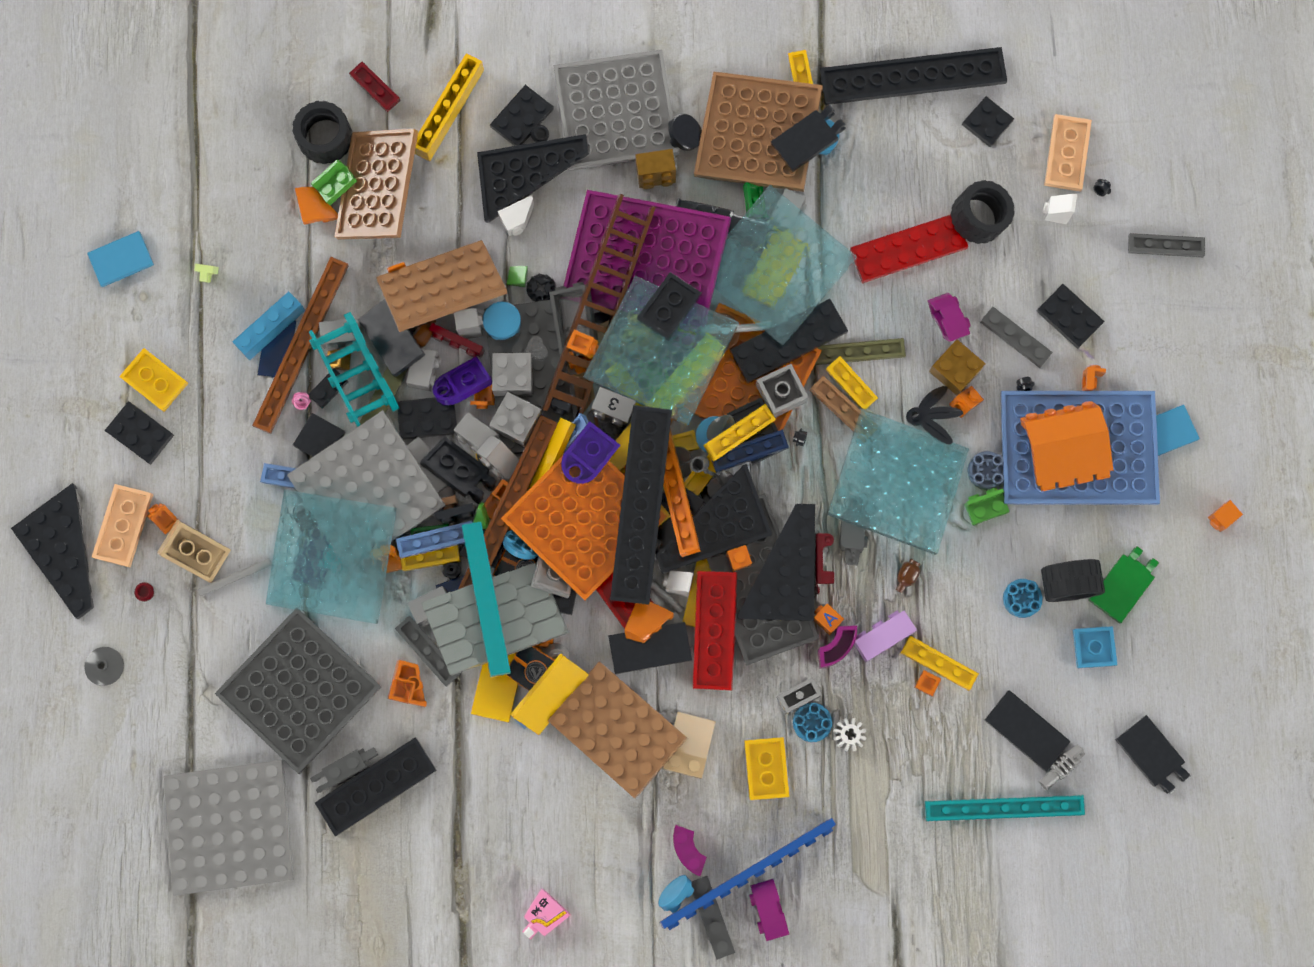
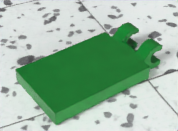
[1088,546,1159,624]

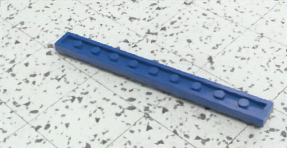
[659,818,836,930]

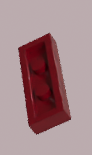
[349,61,401,113]
[429,323,485,358]

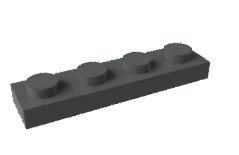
[1128,233,1205,258]
[980,306,1053,368]
[395,616,461,687]
[692,876,735,960]

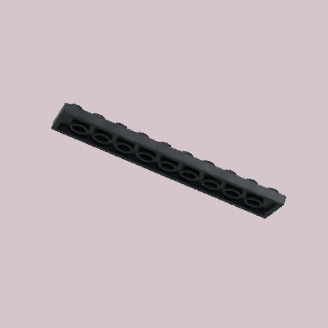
[820,47,1007,105]
[610,405,672,605]

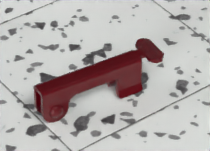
[814,533,835,595]

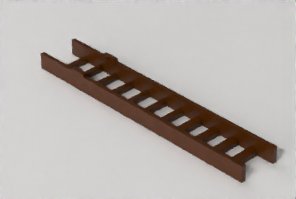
[542,193,656,418]

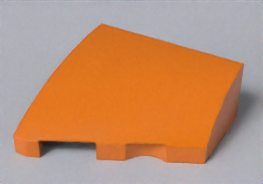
[295,187,338,225]

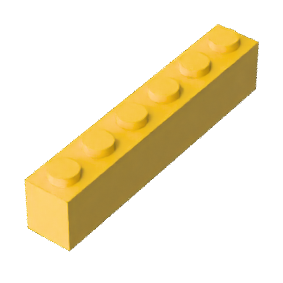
[415,53,484,162]

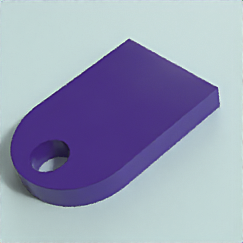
[432,356,492,405]
[561,421,620,484]

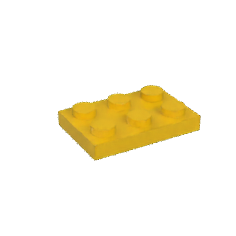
[119,348,189,412]
[744,737,789,800]

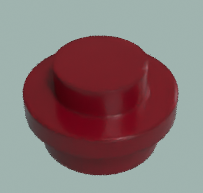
[134,582,154,602]

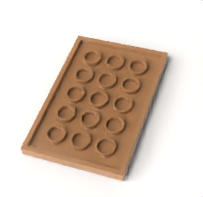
[334,129,418,240]
[376,240,507,332]
[548,661,687,799]

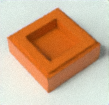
[914,670,941,697]

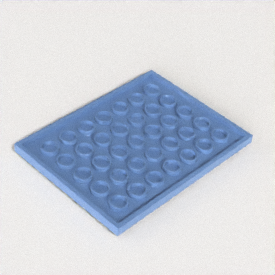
[1000,391,1160,505]

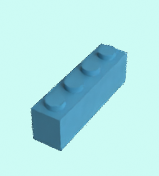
[232,291,306,361]

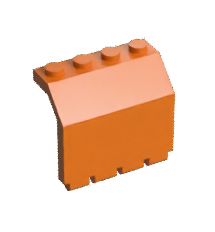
[1020,401,1114,492]

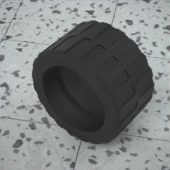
[292,101,352,164]
[951,180,1015,244]
[1041,559,1105,602]

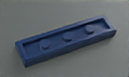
[710,429,789,473]

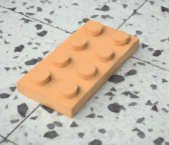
[1044,114,1092,192]
[92,484,153,568]

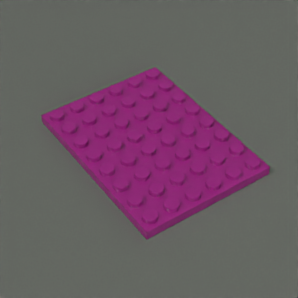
[561,190,731,328]

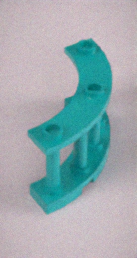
[309,312,399,427]

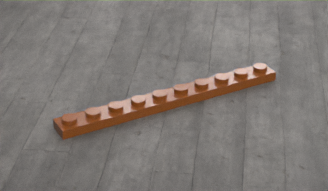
[252,257,349,434]
[458,415,558,589]

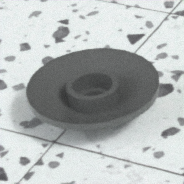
[84,647,124,686]

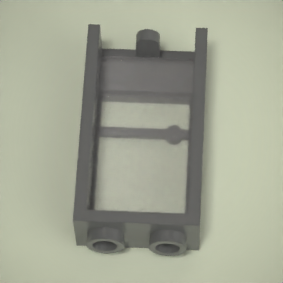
[549,282,600,358]

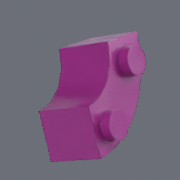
[927,293,971,342]
[818,625,857,669]
[673,825,707,876]
[749,879,790,941]

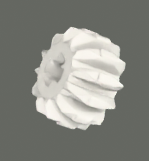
[833,718,867,751]

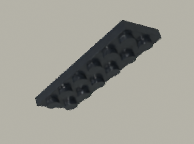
[730,299,848,384]
[315,737,437,837]

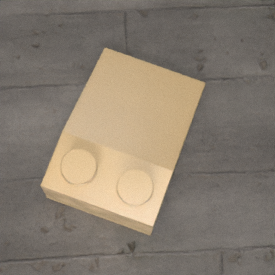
[157,519,231,583]
[663,712,716,779]

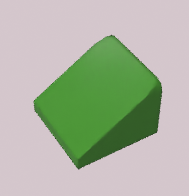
[507,266,528,287]
[473,502,490,529]

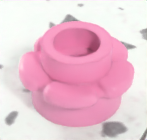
[292,392,311,410]

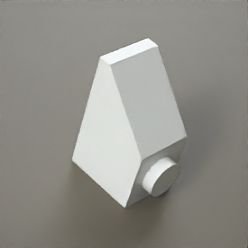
[1043,194,1077,224]
[498,196,534,236]
[663,571,693,597]

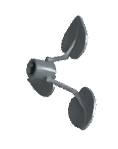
[675,415,735,497]

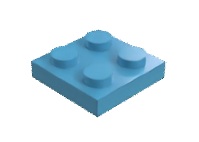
[1073,626,1118,669]

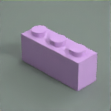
[854,610,917,663]

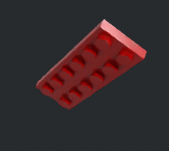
[850,214,969,283]
[693,571,737,691]

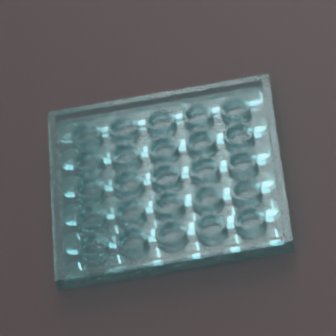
[715,185,857,346]
[584,276,739,426]
[827,409,969,555]
[266,489,397,624]

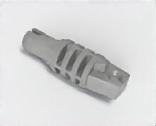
[1039,744,1085,791]

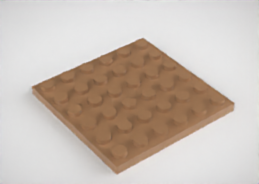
[694,71,823,192]

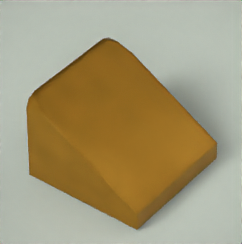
[326,349,351,370]

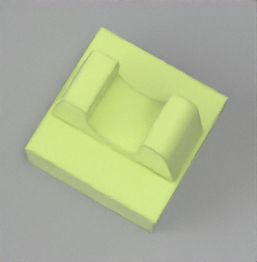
[194,264,219,283]

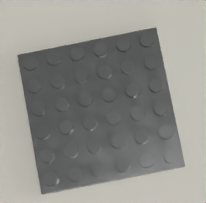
[215,608,382,774]

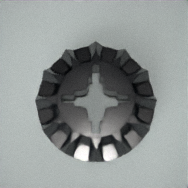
[526,273,556,302]

